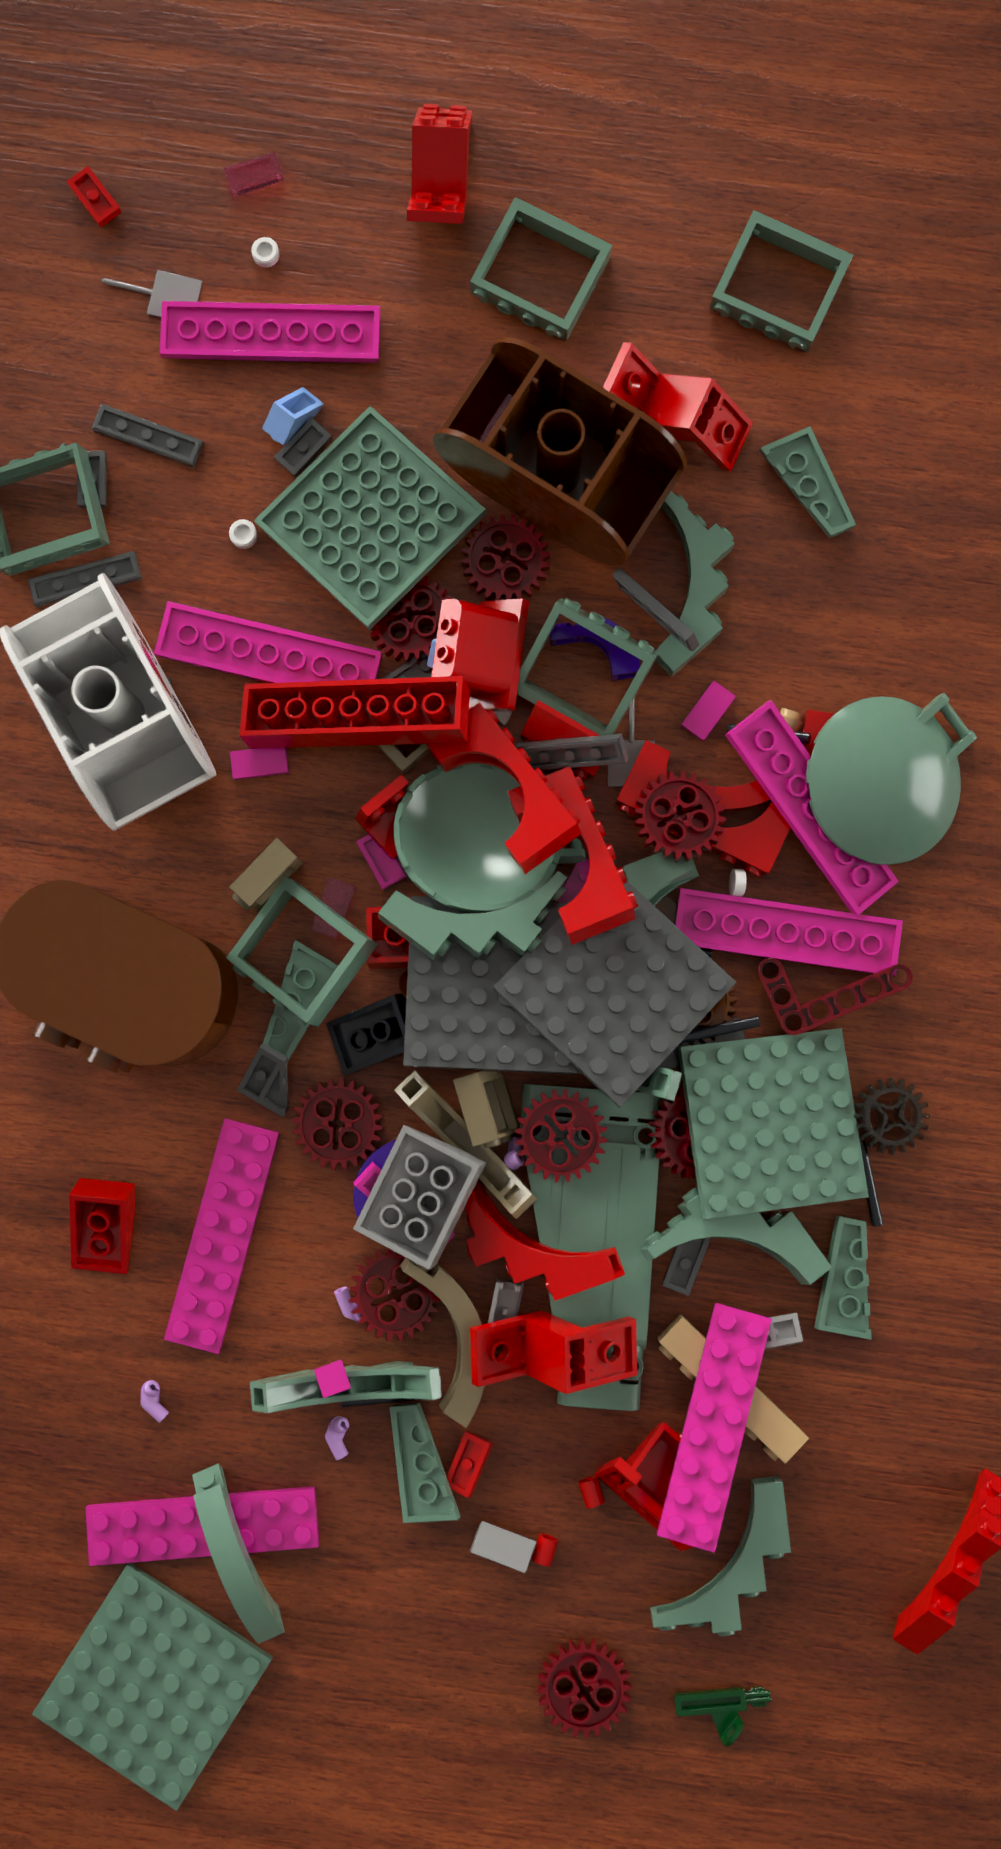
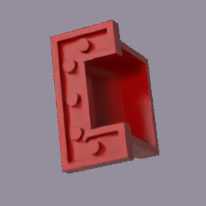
[431,598,529,712]
[594,1422,694,1551]

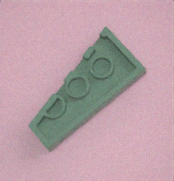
[759,426,856,539]
[263,940,338,1061]
[814,1215,872,1340]
[390,1403,461,1523]

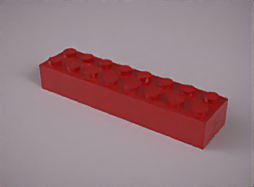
[239,676,470,749]

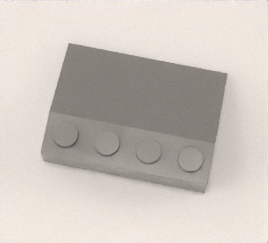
[353,1125,486,1270]

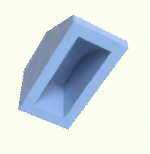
[262,387,324,445]

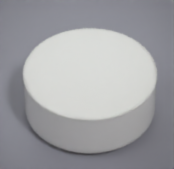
[251,237,280,267]
[229,519,258,549]
[729,869,746,897]

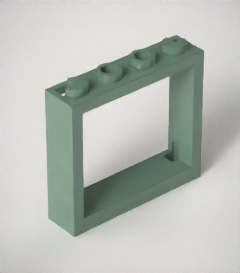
[470,197,612,341]
[710,210,853,352]
[0,443,110,576]
[517,598,659,736]
[227,876,378,1027]

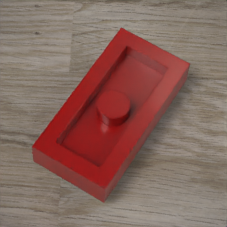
[66,166,122,228]
[446,1431,493,1498]

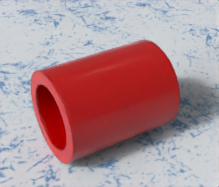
[578,1476,605,1509]
[531,1533,558,1567]

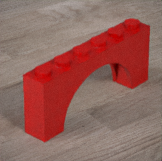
[426,702,581,874]
[615,740,791,877]
[507,766,638,945]

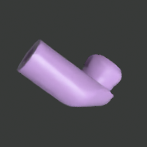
[334,1286,361,1321]

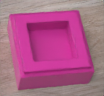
[314,1359,351,1398]

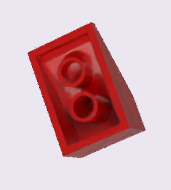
[69,1178,135,1274]

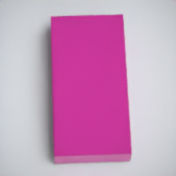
[681,680,736,742]
[230,748,289,780]
[356,834,407,891]

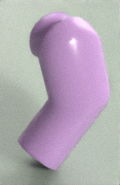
[504,1137,525,1170]
[140,1380,169,1423]
[325,1416,349,1460]

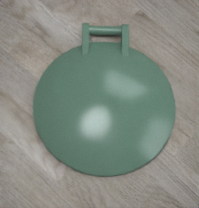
[806,693,977,865]
[394,763,586,913]

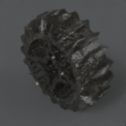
[853,1078,930,1155]

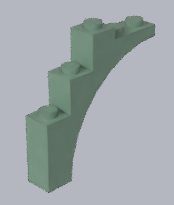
[655,491,735,677]
[623,851,699,906]
[378,871,567,960]
[640,1188,832,1285]
[250,1361,441,1413]
[650,1476,791,1636]

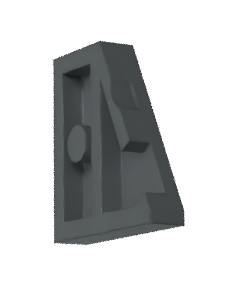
[237,1043,289,1117]

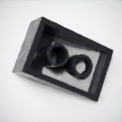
[326,993,407,1076]

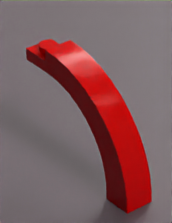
[681,710,835,813]

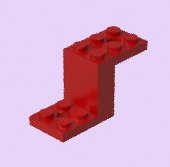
[407,104,472,224]
[603,342,753,472]
[470,1310,637,1394]

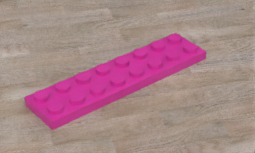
[160,301,381,363]
[154,601,383,683]
[725,700,899,916]
[675,888,903,977]
[164,1118,280,1354]
[657,1303,772,1553]
[86,1486,319,1566]

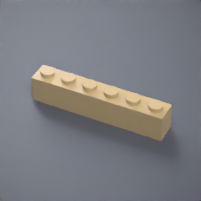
[657,1313,809,1464]

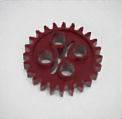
[461,514,550,601]
[370,576,452,664]
[633,771,726,863]
[292,1078,384,1170]
[648,1088,696,1179]
[515,1089,608,1183]
[348,1248,441,1341]
[537,1637,632,1739]

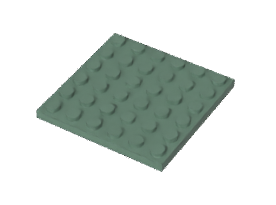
[254,406,487,631]
[678,1028,869,1220]
[32,1563,273,1811]

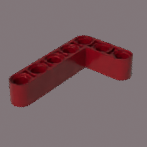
[758,958,913,1035]

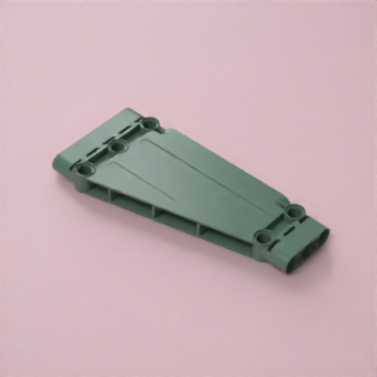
[520,1084,661,1411]

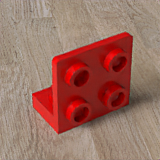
[355,775,409,859]

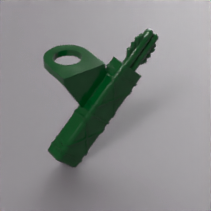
[674,1686,771,1747]

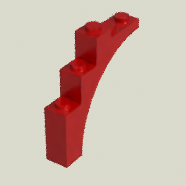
[465,1179,625,1301]
[892,1469,1001,1655]

